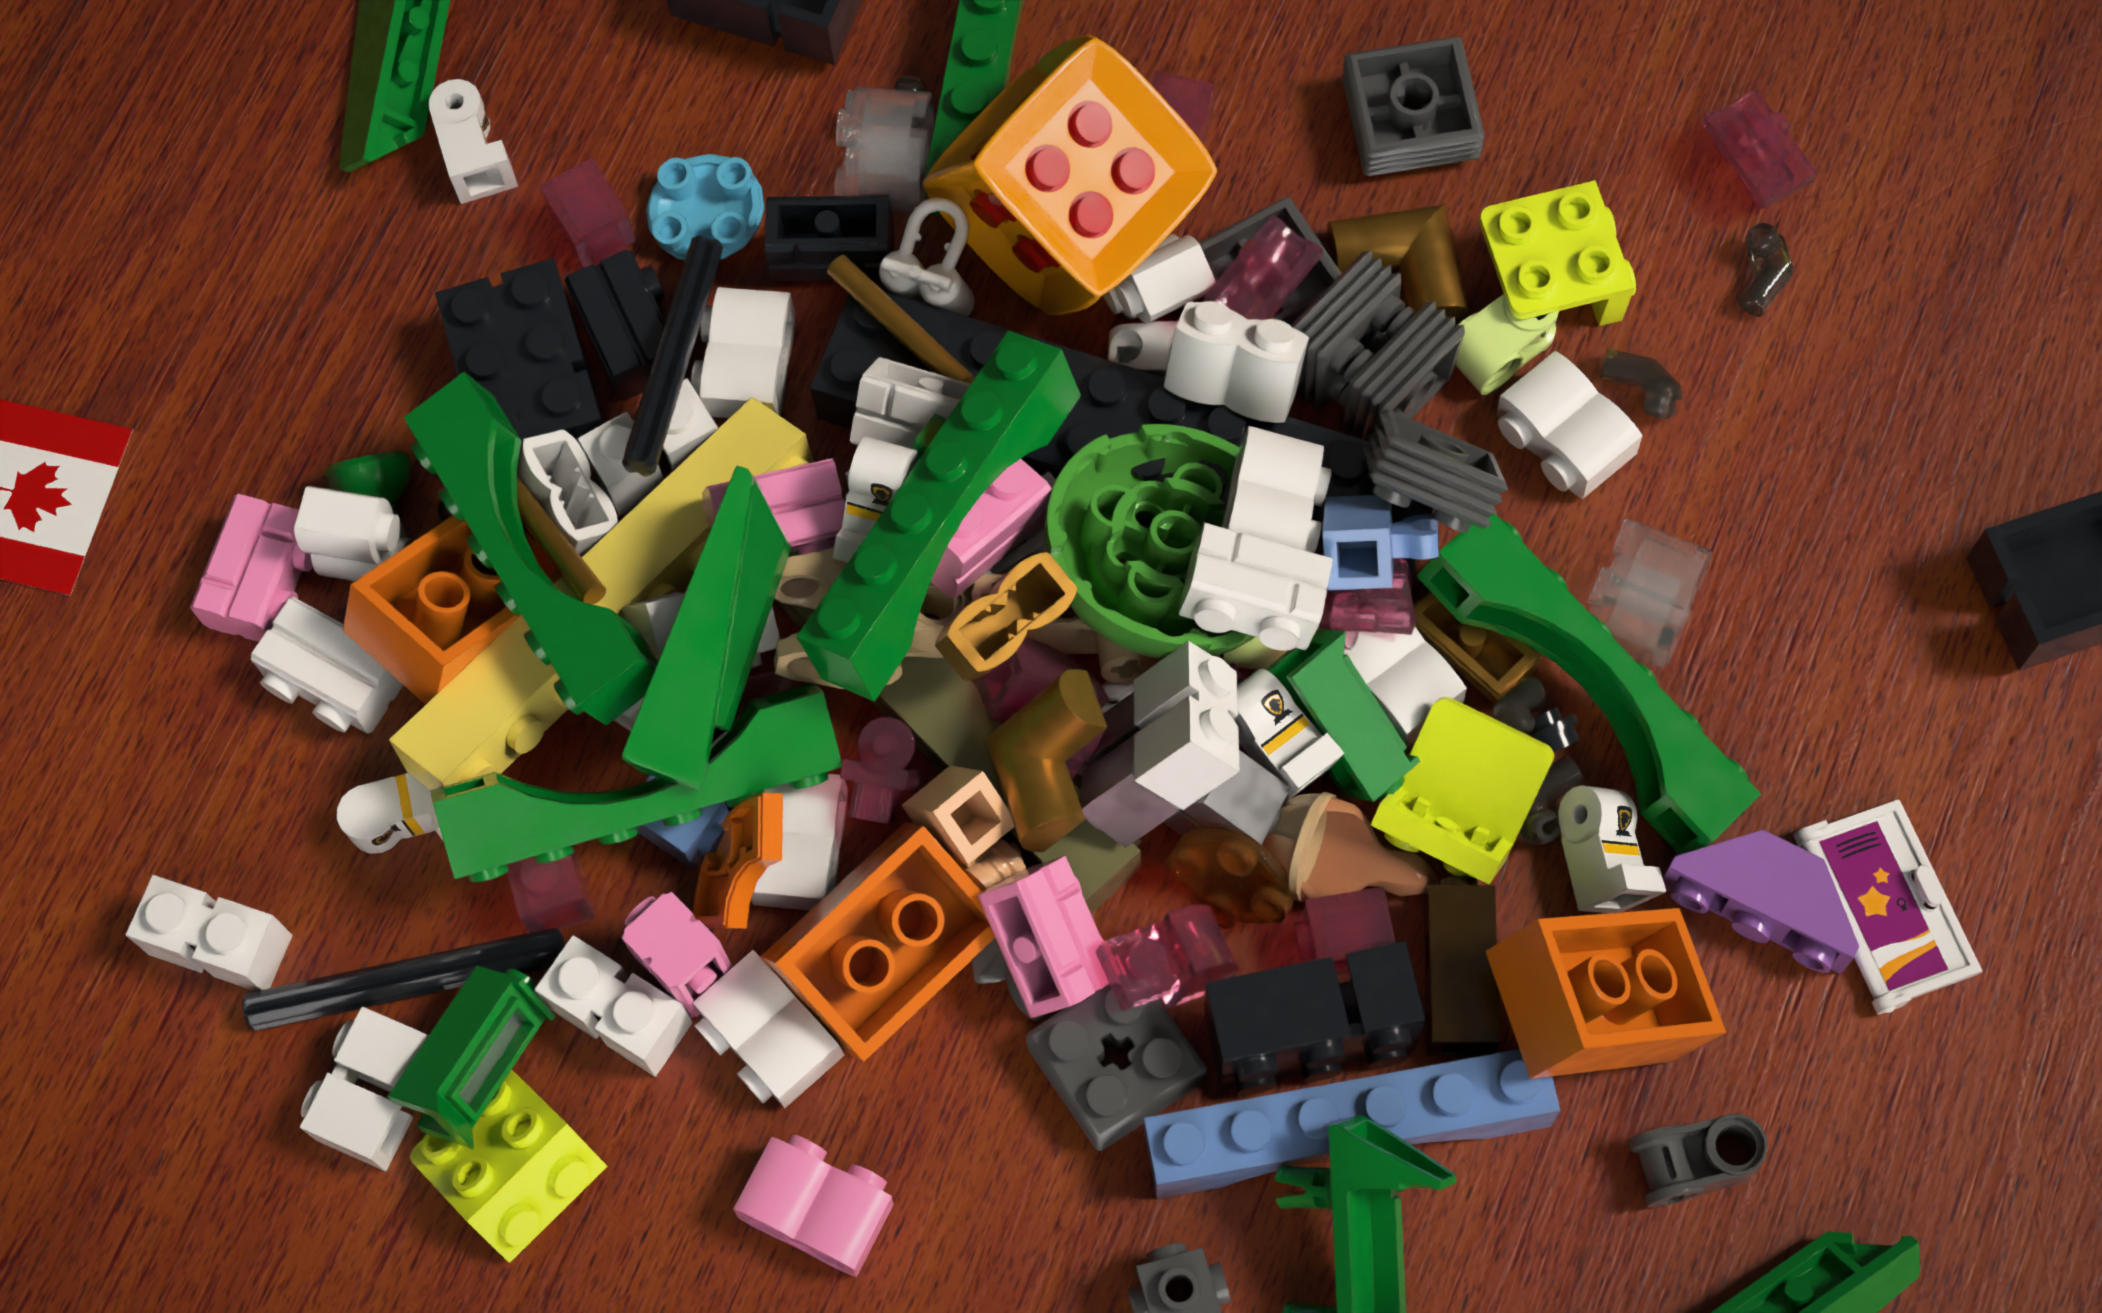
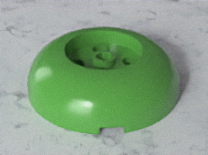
[1044,424,1255,659]

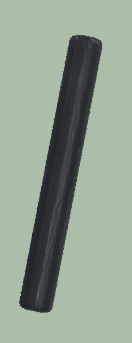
[622,234,723,477]
[242,928,566,1031]

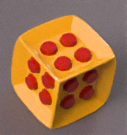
[922,35,1217,315]

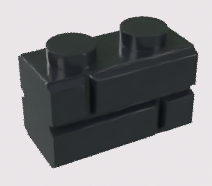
[765,195,895,281]
[564,250,667,401]

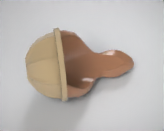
[1259,792,1438,905]

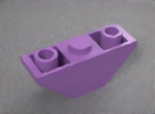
[1663,830,1859,974]

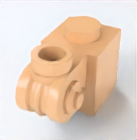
[902,765,1026,892]

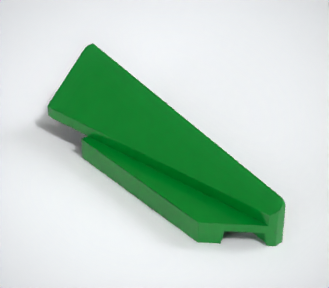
[339,0,450,172]
[622,466,791,790]
[1711,1231,1920,1313]

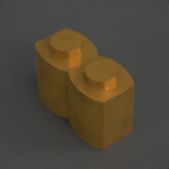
[934,552,1078,681]

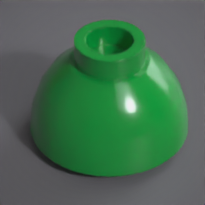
[323,450,411,515]

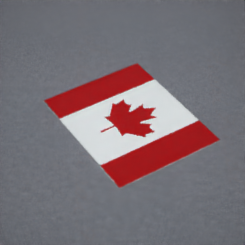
[0,399,133,596]

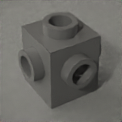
[1127,1243,1231,1313]

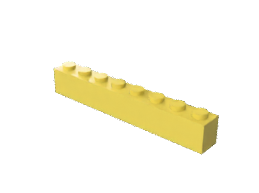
[389,397,814,790]

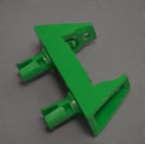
[1274,1115,1457,1313]

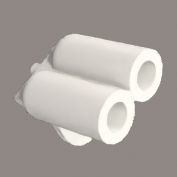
[879,197,975,316]

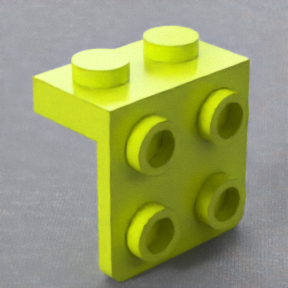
[1479,180,1636,326]
[1371,696,1554,885]
[410,1070,608,1263]

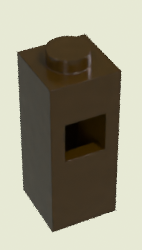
[1423,876,1500,1057]

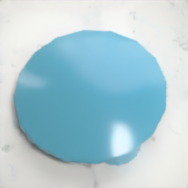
[646,154,765,261]

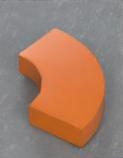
[693,793,783,930]

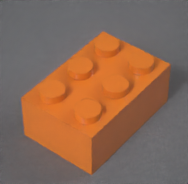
[343,515,563,705]
[760,822,995,1062]
[1485,908,1727,1079]

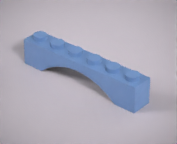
[1144,1049,1560,1199]

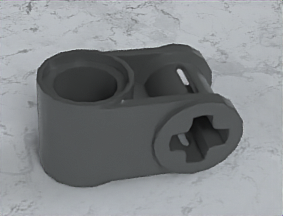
[1628,1114,1768,1208]

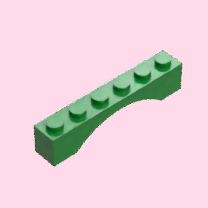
[924,0,1025,216]
[796,330,1081,702]
[403,372,658,725]
[1417,514,1761,855]
[430,683,843,882]

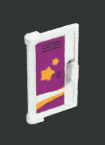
[1793,800,1983,1015]

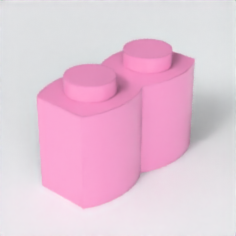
[733,1134,894,1278]

